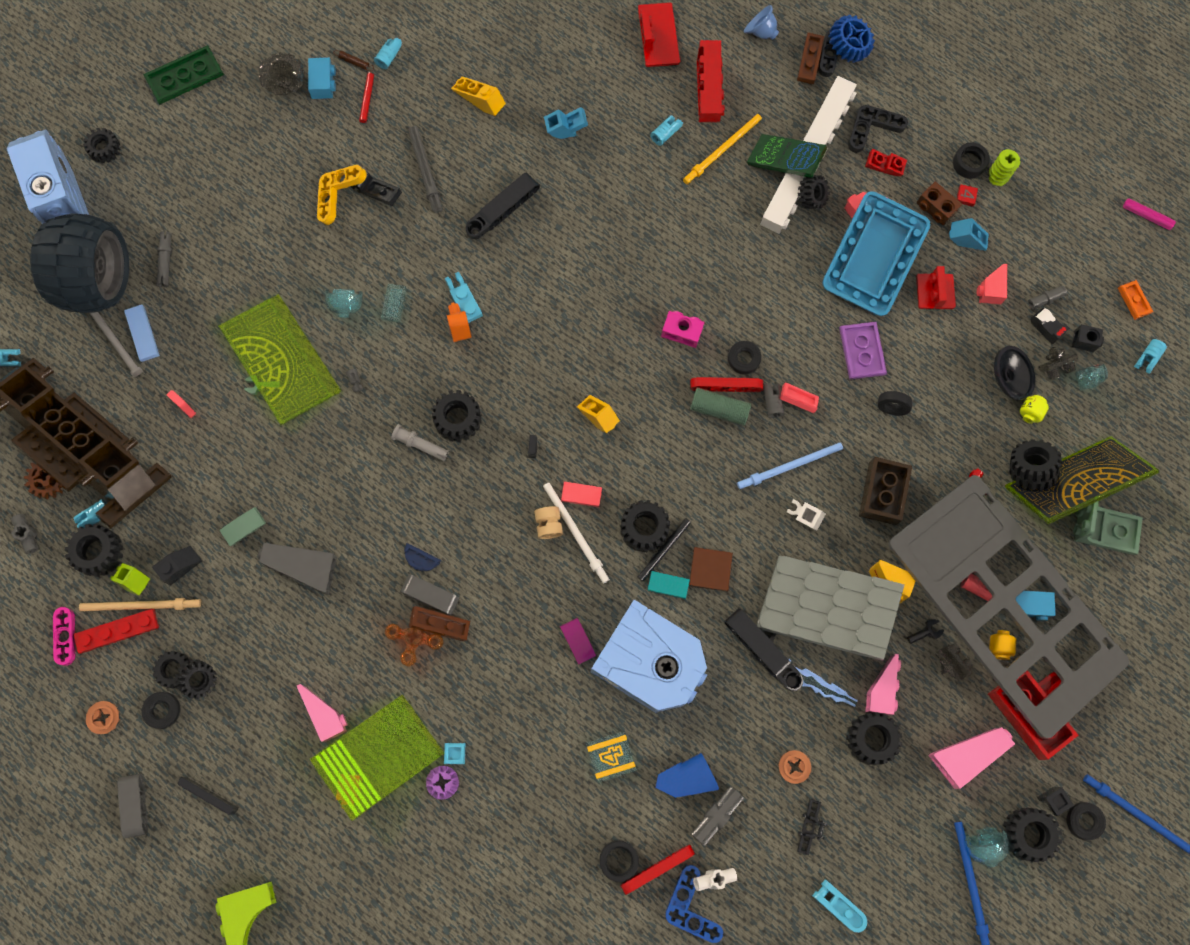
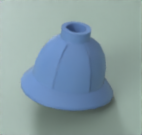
[744,5,779,40]

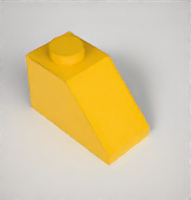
[577,395,620,433]

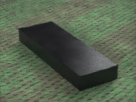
[178,777,239,815]

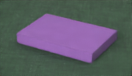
[839,322,887,380]

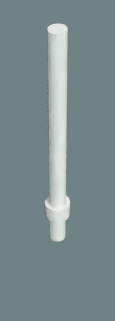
[543,483,610,584]

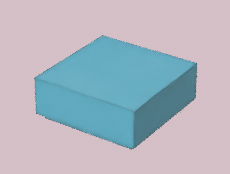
[444,743,466,764]

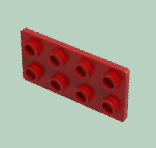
[638,2,680,67]

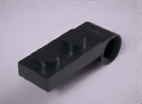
[351,171,402,206]

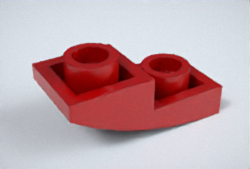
[865,149,907,177]

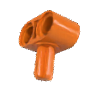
[447,302,472,342]

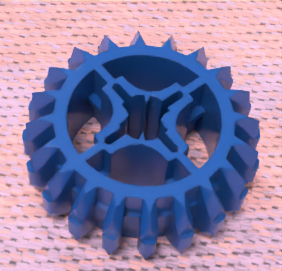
[828,14,875,63]

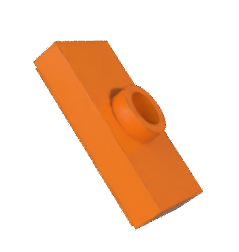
[1118,280,1153,320]

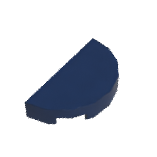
[404,543,441,572]

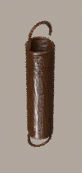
[333,50,374,71]

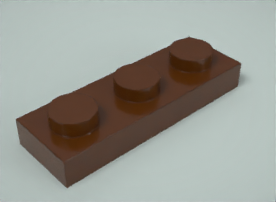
[797,33,824,84]
[409,606,470,642]

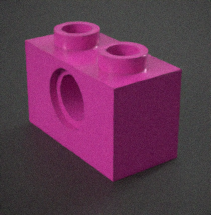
[661,311,704,348]

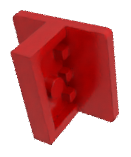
[916,266,956,309]

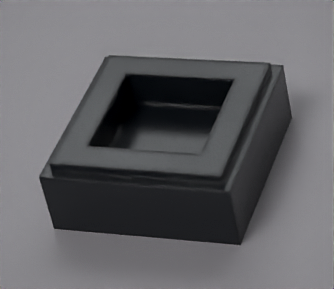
[528,435,538,458]

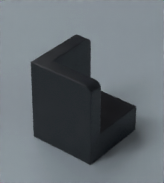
[1037,787,1074,816]

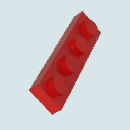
[74,609,159,654]

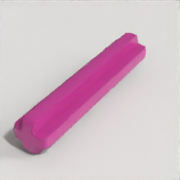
[1123,198,1176,230]

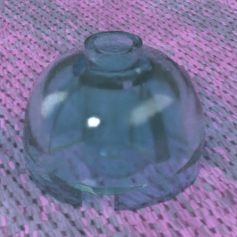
[325,289,363,318]
[965,828,1009,867]

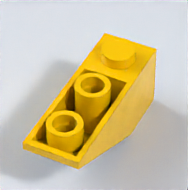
[451,76,506,116]

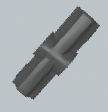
[691,786,744,846]

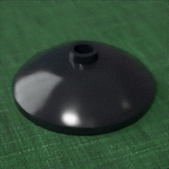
[993,346,1035,401]

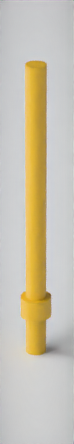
[683,114,762,184]

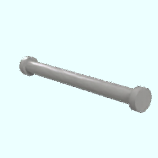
[90,312,143,377]

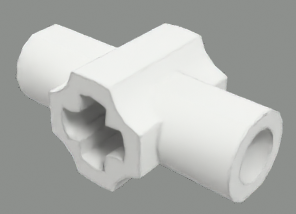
[693,868,737,891]

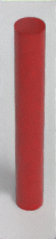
[359,73,374,123]

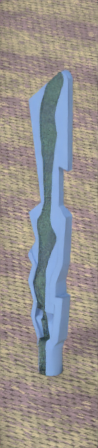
[788,659,858,707]

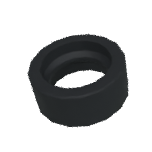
[953,142,990,179]
[599,840,639,882]

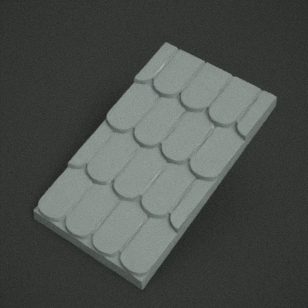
[756,556,905,661]

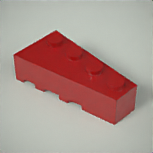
[696,40,725,122]

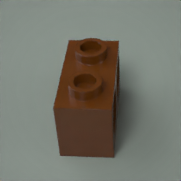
[917,181,962,226]

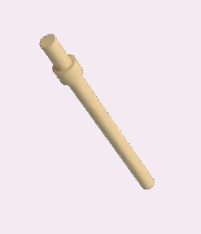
[79,598,201,611]

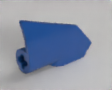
[655,753,719,798]

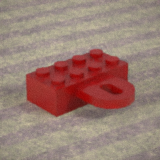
[988,670,1079,760]

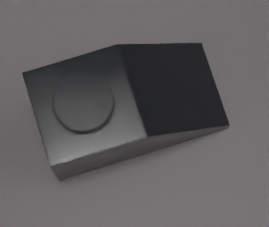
[152,546,202,586]

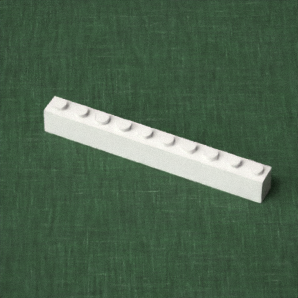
[760,76,857,234]

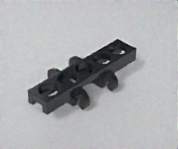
[797,799,828,855]

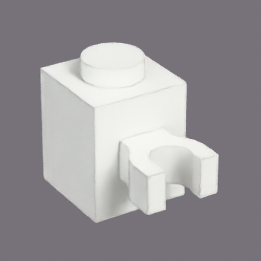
[787,499,826,531]

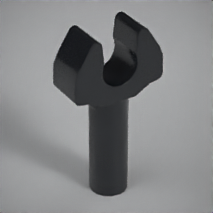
[907,619,944,644]

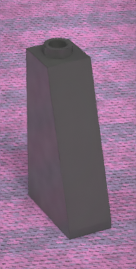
[258,543,337,595]

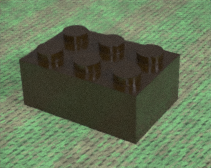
[859,457,912,525]

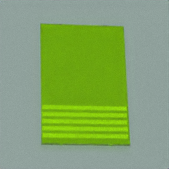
[309,694,444,821]

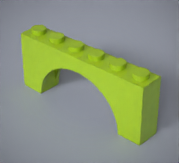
[216,882,276,945]

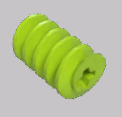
[988,149,1020,186]

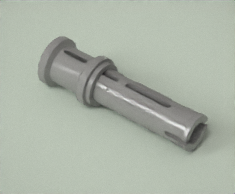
[391,424,449,462]

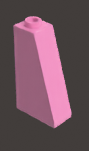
[928,727,1015,789]

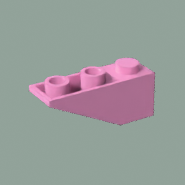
[865,654,901,716]

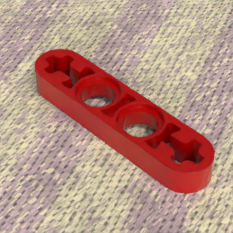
[690,377,763,392]
[620,844,695,895]

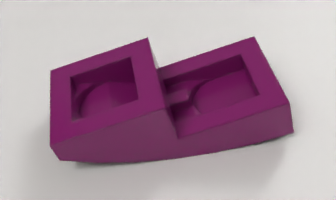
[560,618,596,665]

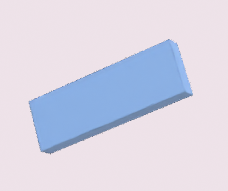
[124,305,160,362]

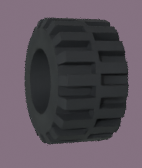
[432,390,481,442]
[1009,439,1062,490]
[620,500,670,552]
[65,524,124,577]
[846,712,903,765]
[1002,808,1062,862]

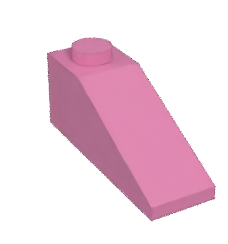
[297,684,348,742]

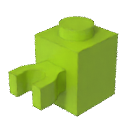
[110,563,150,596]

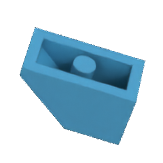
[949,218,989,251]

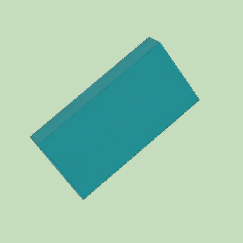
[647,571,690,599]

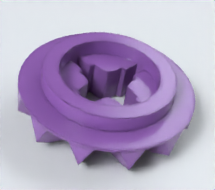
[426,766,459,799]

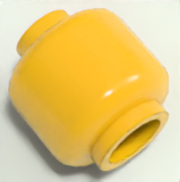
[989,630,1016,660]

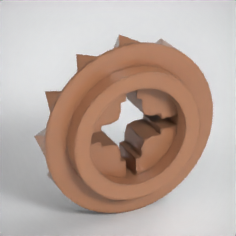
[86,701,120,734]
[778,750,811,784]

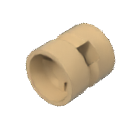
[534,506,563,539]

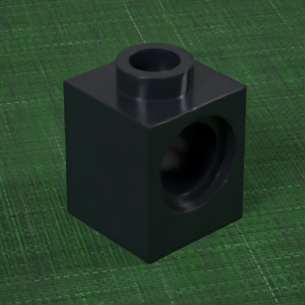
[1072,324,1104,352]

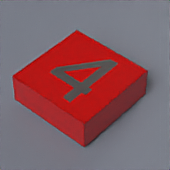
[957,184,978,207]

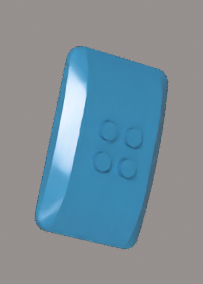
[822,191,930,316]

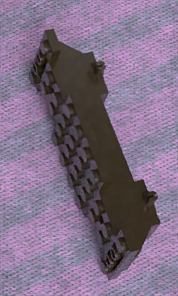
[0,358,172,529]

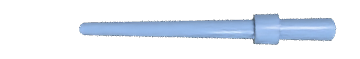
[737,443,843,489]

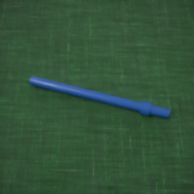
[1083,774,1190,854]
[954,821,990,945]

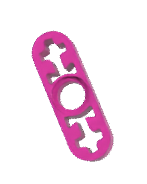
[53,607,75,666]

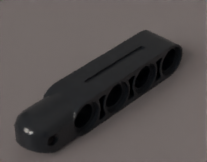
[466,172,540,239]
[724,608,803,691]

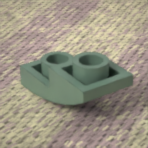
[219,507,266,546]

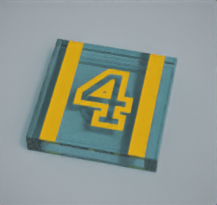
[586,731,637,783]

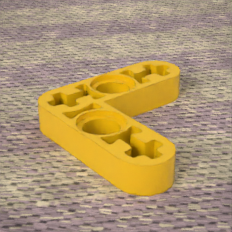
[317,165,367,225]

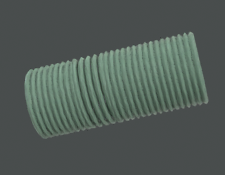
[690,387,751,426]

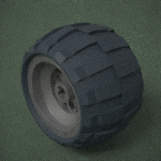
[30,214,129,313]

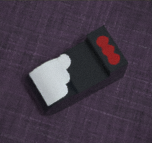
[1030,308,1070,344]

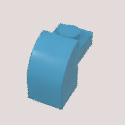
[544,107,588,139]

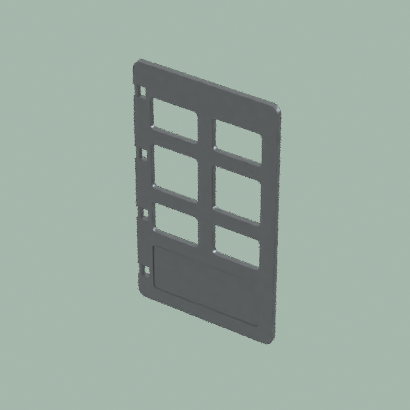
[888,475,1129,739]

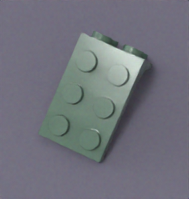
[1073,497,1143,555]

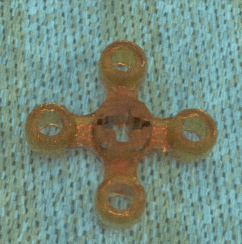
[385,624,444,667]

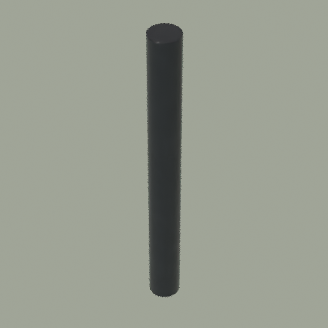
[637,518,691,582]

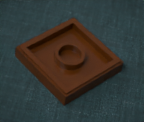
[689,547,733,592]

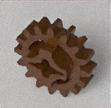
[24,462,63,499]

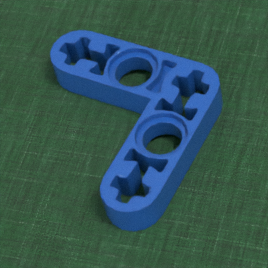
[665,865,723,943]

